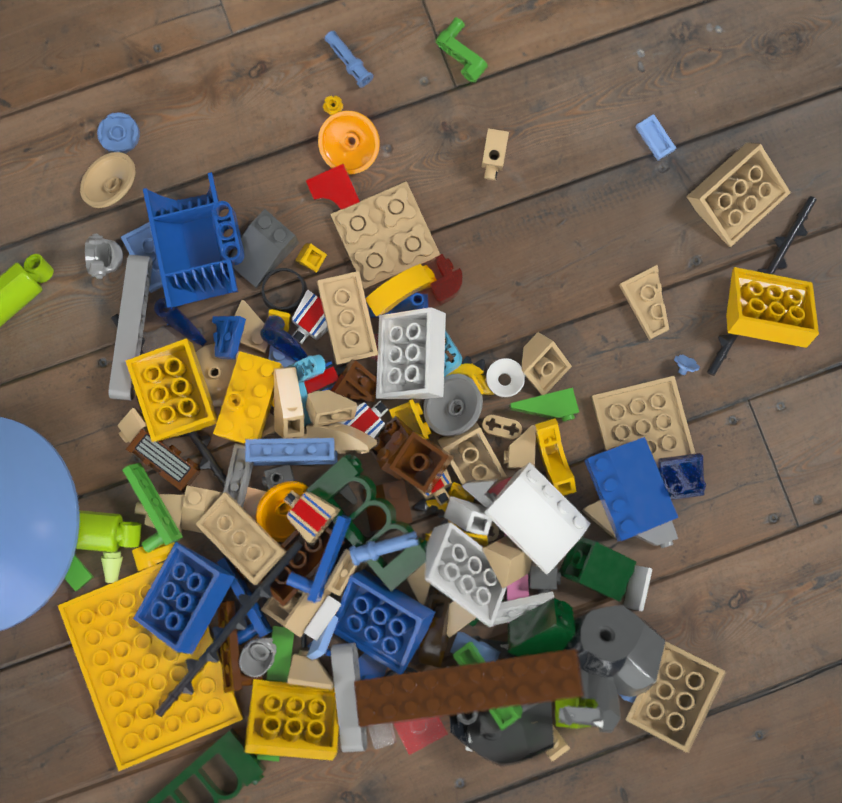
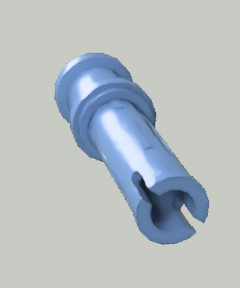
[324,31,374,88]
[350,531,419,566]

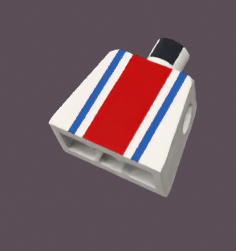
[292,290,328,344]
[337,401,388,439]

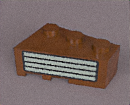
[126,429,200,492]

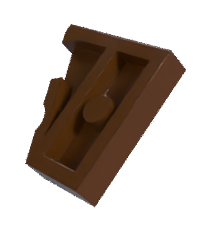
[331,359,377,402]

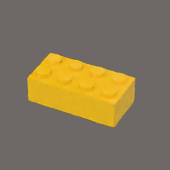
[213,351,284,444]

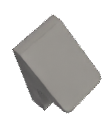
[462,479,498,508]

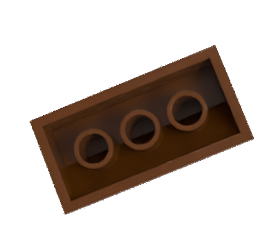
[259,525,344,607]

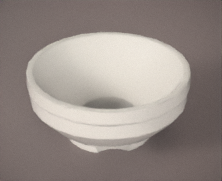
[486,358,525,397]

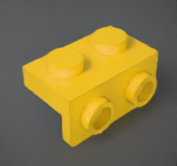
[389,399,431,440]

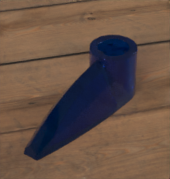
[154,298,207,346]
[260,315,308,362]

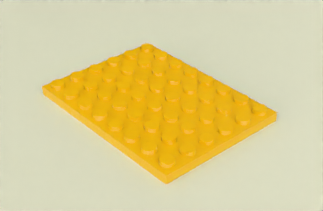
[58,562,244,771]

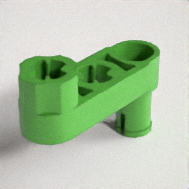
[435,17,488,83]

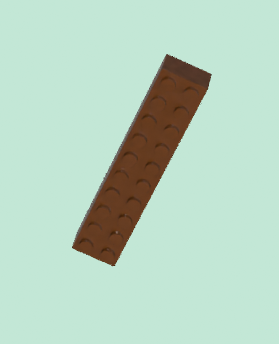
[354,649,585,728]

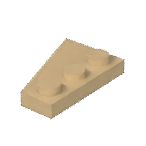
[619,265,669,340]

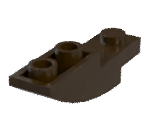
[419,587,454,668]

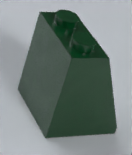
[559,537,637,602]
[508,598,575,657]

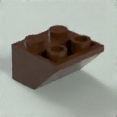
[370,416,413,480]

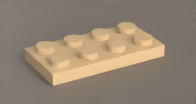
[317,271,378,365]
[196,492,286,585]

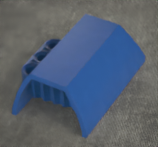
[143,172,244,308]

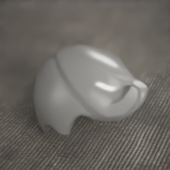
[239,638,277,677]

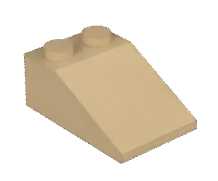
[437,422,507,488]

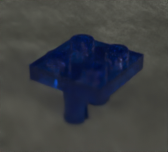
[658,453,706,500]

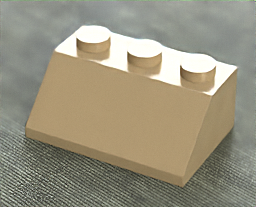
[261,572,332,638]

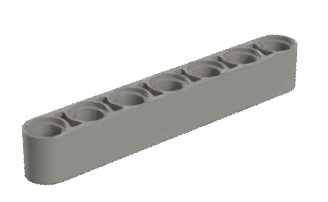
[109,255,152,401]

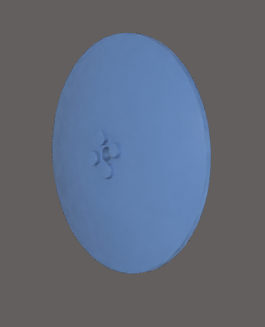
[0,417,79,631]

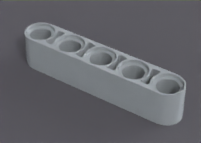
[331,643,367,752]

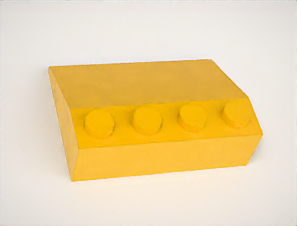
[726,267,819,348]
[126,338,218,442]
[245,679,339,760]

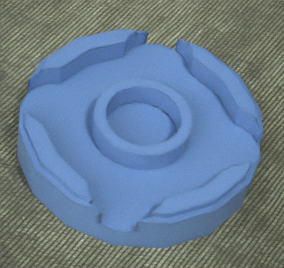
[97,112,140,153]

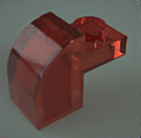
[430,254,463,306]

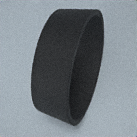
[262,268,307,313]

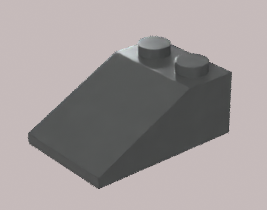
[229,209,299,288]

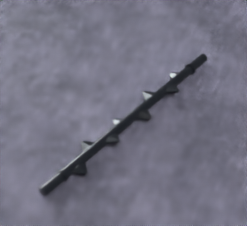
[707,196,817,376]
[111,314,227,488]
[155,540,303,717]

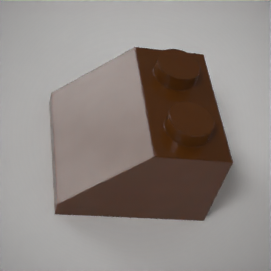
[389,431,454,493]
[362,480,413,532]

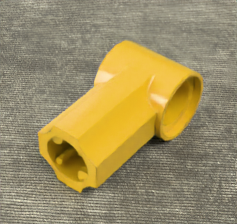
[132,542,175,571]

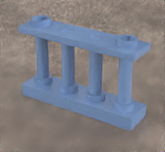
[245,438,338,466]

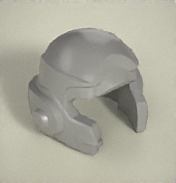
[85,233,123,279]

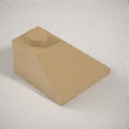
[521,332,572,395]
[182,486,223,533]
[287,650,334,689]

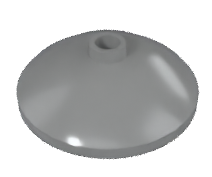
[423,374,483,437]

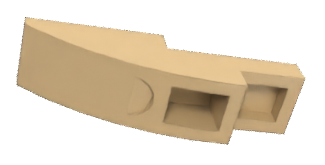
[288,423,377,454]

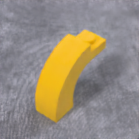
[365,264,438,316]
[535,418,576,496]

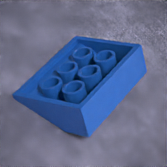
[584,437,679,542]
[133,542,235,654]
[333,569,435,675]

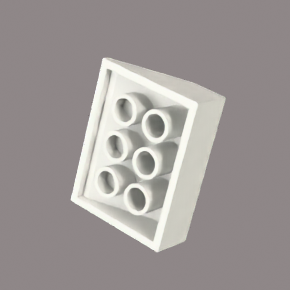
[376,307,446,399]
[484,463,591,574]
[425,522,506,627]

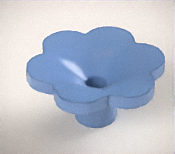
[674,355,700,375]

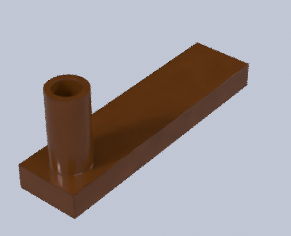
[217,601,263,693]

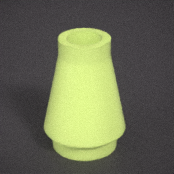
[101,551,123,583]

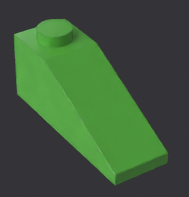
[509,388,579,422]

